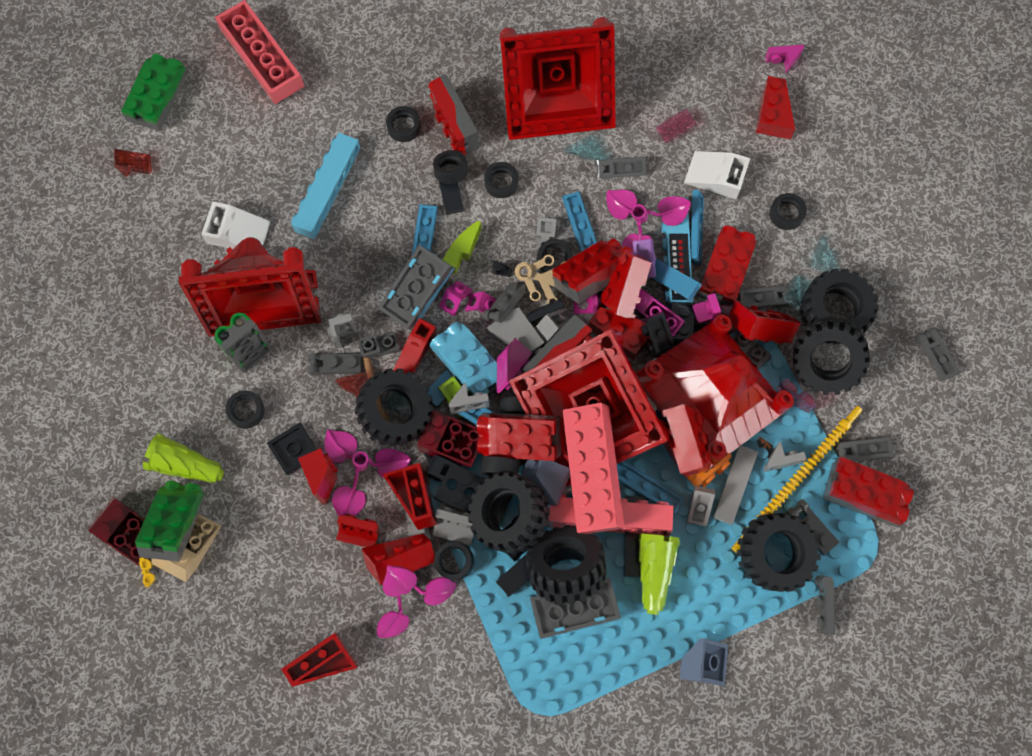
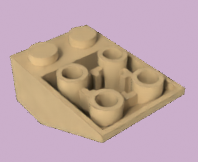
[152,514,221,582]

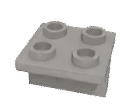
[432,503,474,546]

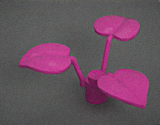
[606,190,691,253]
[324,429,411,517]
[376,565,457,638]

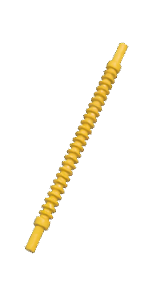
[731,406,863,553]

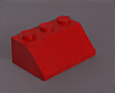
[298,448,339,505]

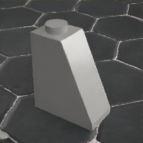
[487,307,544,358]

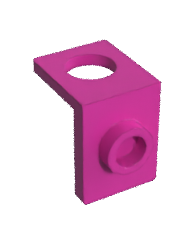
[439,281,473,316]
[465,292,497,313]
[573,293,601,314]

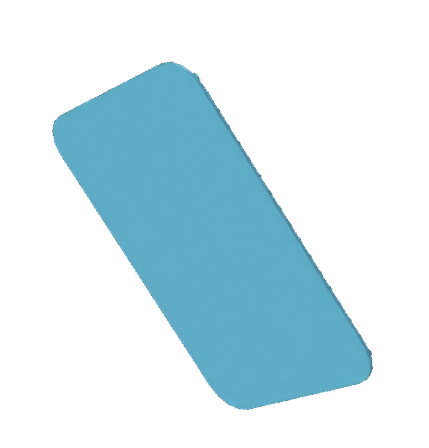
[429,331,878,716]

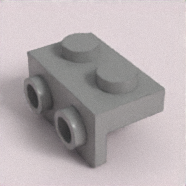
[327,313,358,348]

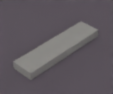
[713,445,758,526]

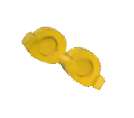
[139,557,155,587]

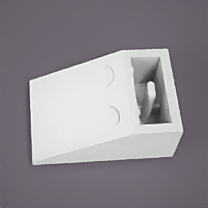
[684,151,750,199]
[201,202,271,249]

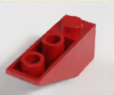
[393,318,437,373]

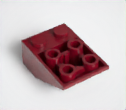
[417,410,479,467]
[87,496,145,565]

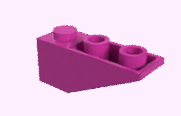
[635,288,685,337]
[497,338,532,393]

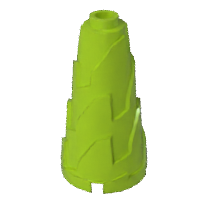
[143,433,225,483]
[638,534,680,615]

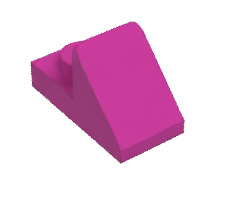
[765,44,804,73]
[693,293,721,323]

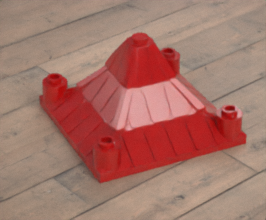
[499,17,616,140]
[179,237,322,337]
[635,314,794,468]
[509,328,670,486]

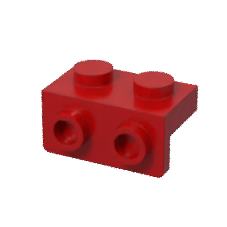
[336,514,380,547]

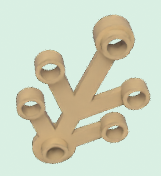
[515,255,566,304]

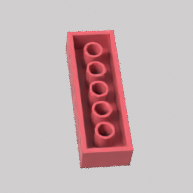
[215,0,305,104]
[563,403,625,534]
[548,494,673,537]

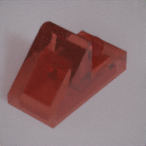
[114,149,152,177]
[335,373,366,398]

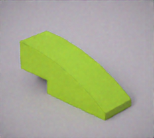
[443,221,482,275]

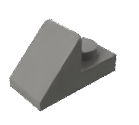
[449,383,490,414]
[763,442,806,472]
[687,486,715,527]

